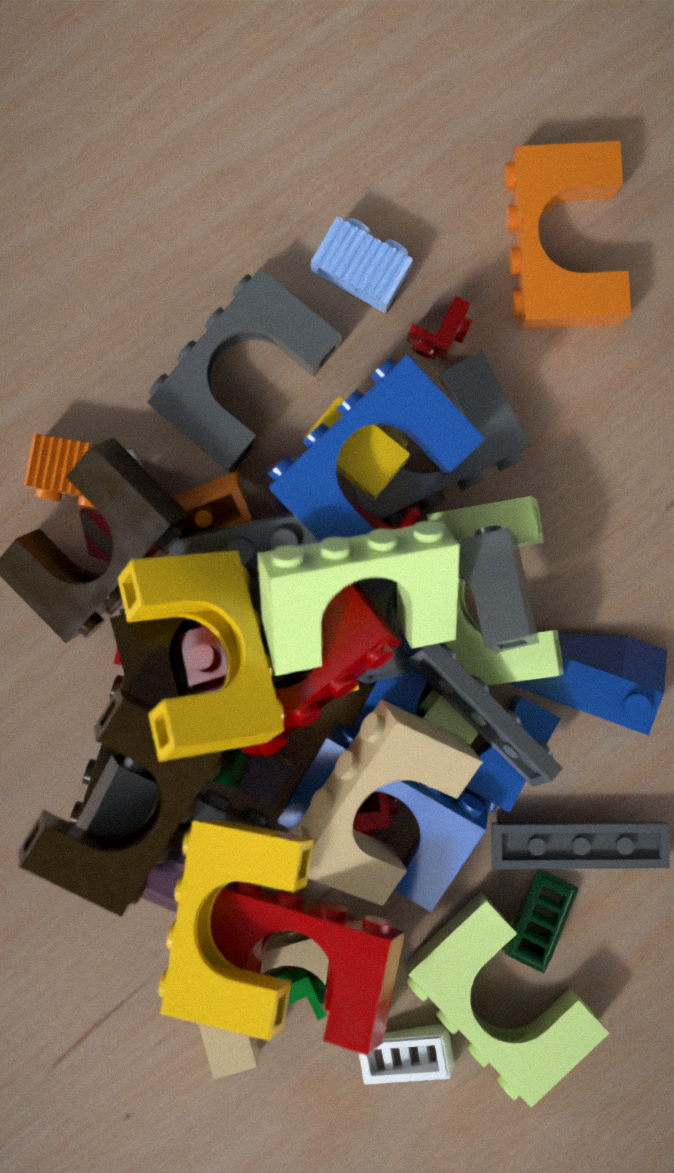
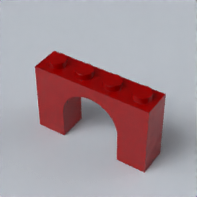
[201,581,402,756]
[210,881,405,1056]

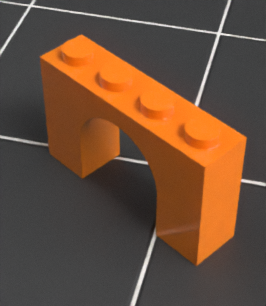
[503,141,631,330]

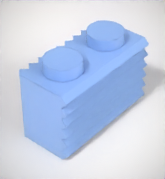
[311,217,413,314]

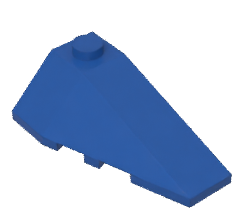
[507,632,667,736]

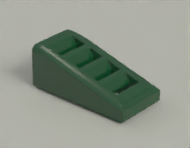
[502,869,579,973]

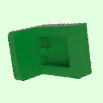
[270,968,327,1020]

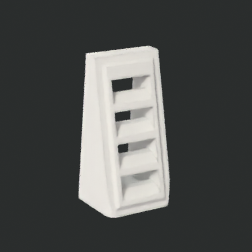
[359,1024,454,1084]

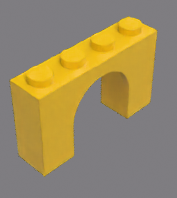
[118,550,284,761]
[158,817,315,1041]

